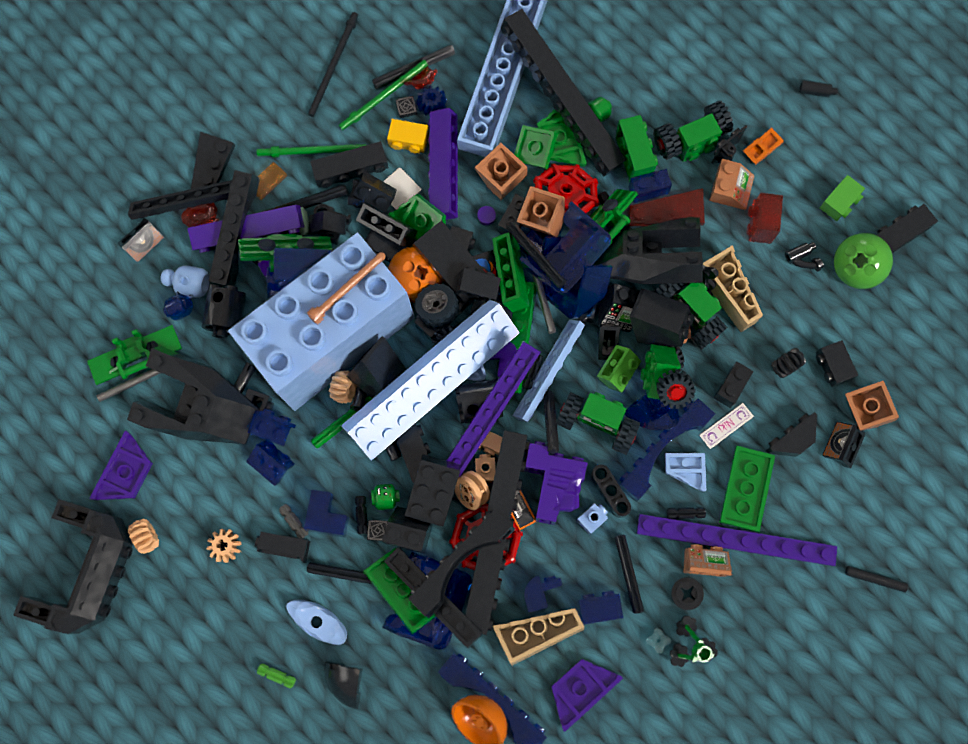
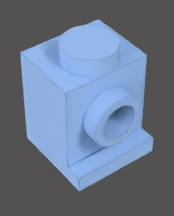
[576,504,608,535]

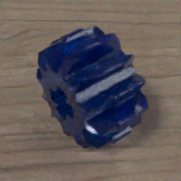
[416,84,447,116]

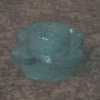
[646,628,671,653]

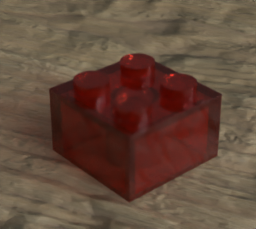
[746,193,783,244]

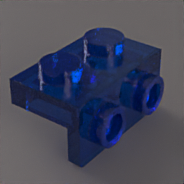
[246,440,295,486]

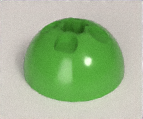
[834,233,893,289]

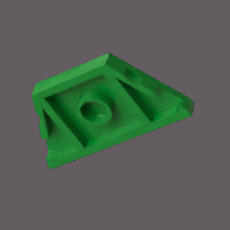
[537,110,587,167]
[389,194,446,240]

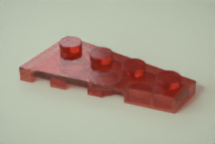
[629,188,705,226]

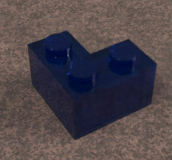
[304,490,349,538]

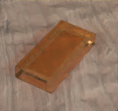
[256,162,287,200]

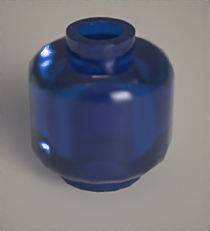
[163,293,193,321]

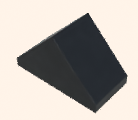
[308,211,347,235]
[598,325,620,360]

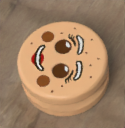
[454,471,490,510]

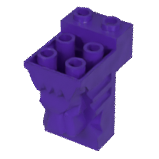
[525,441,588,525]

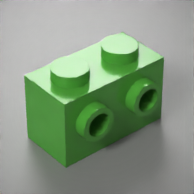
[820,175,865,221]
[597,345,641,393]

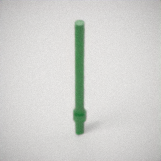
[339,60,428,131]
[257,144,366,157]

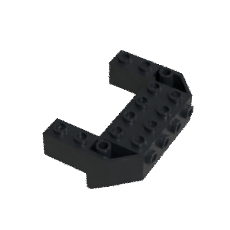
[13,499,133,634]

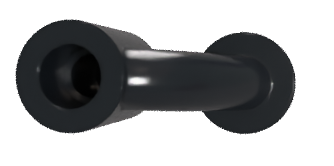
[785,242,824,272]

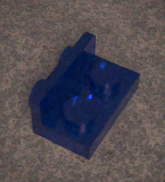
[247,409,296,446]

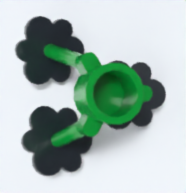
[669,615,718,667]

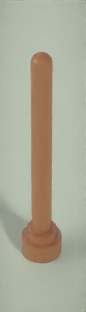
[307,252,385,325]

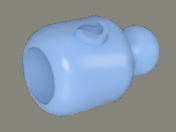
[161,265,210,299]

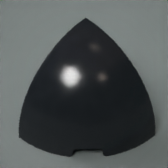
[324,662,362,709]

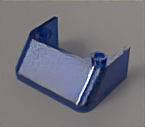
[538,236,613,318]

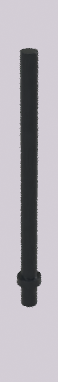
[308,12,359,117]

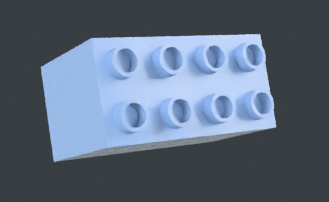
[228,232,415,411]

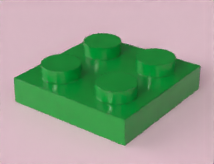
[514,125,558,169]

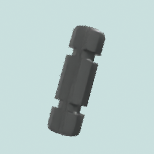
[279,504,308,539]

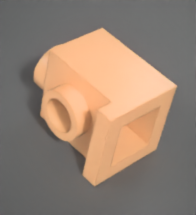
[478,431,503,456]
[475,454,495,483]

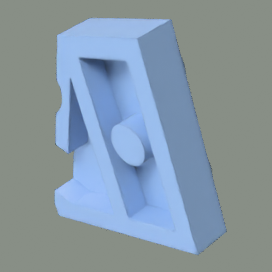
[665,453,706,492]

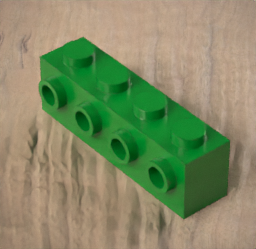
[492,232,530,312]

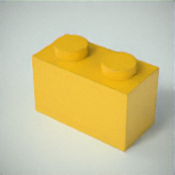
[387,119,429,153]

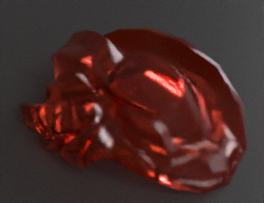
[403,66,437,89]
[181,203,219,227]

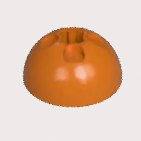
[388,246,442,302]
[451,695,507,744]

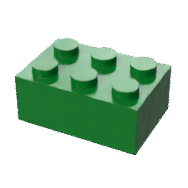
[615,115,658,185]

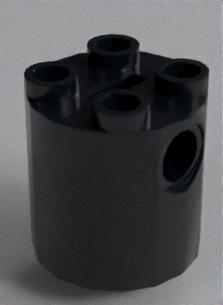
[201,285,246,339]
[455,379,509,424]

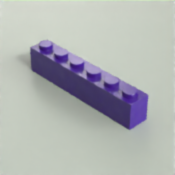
[428,108,458,220]
[187,205,305,253]

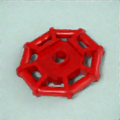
[533,163,600,220]
[449,503,523,570]

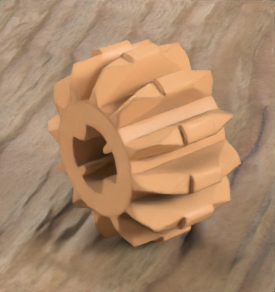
[329,370,357,404]
[128,519,159,554]
[207,529,242,563]

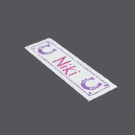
[699,403,754,449]

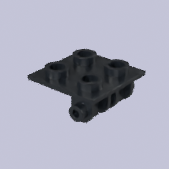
[711,125,747,164]

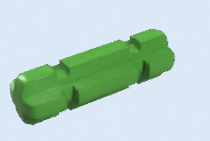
[257,664,296,688]

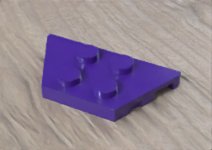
[90,431,153,500]
[551,659,623,732]

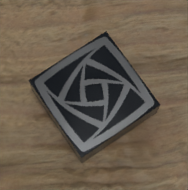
[396,96,417,118]
[367,520,387,541]

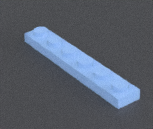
[512,319,585,422]

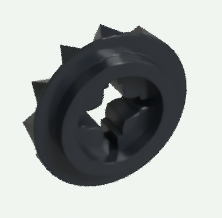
[671,577,704,610]

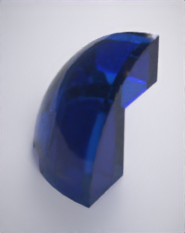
[625,393,679,430]

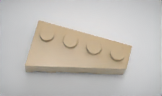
[703,245,763,332]
[493,608,584,665]

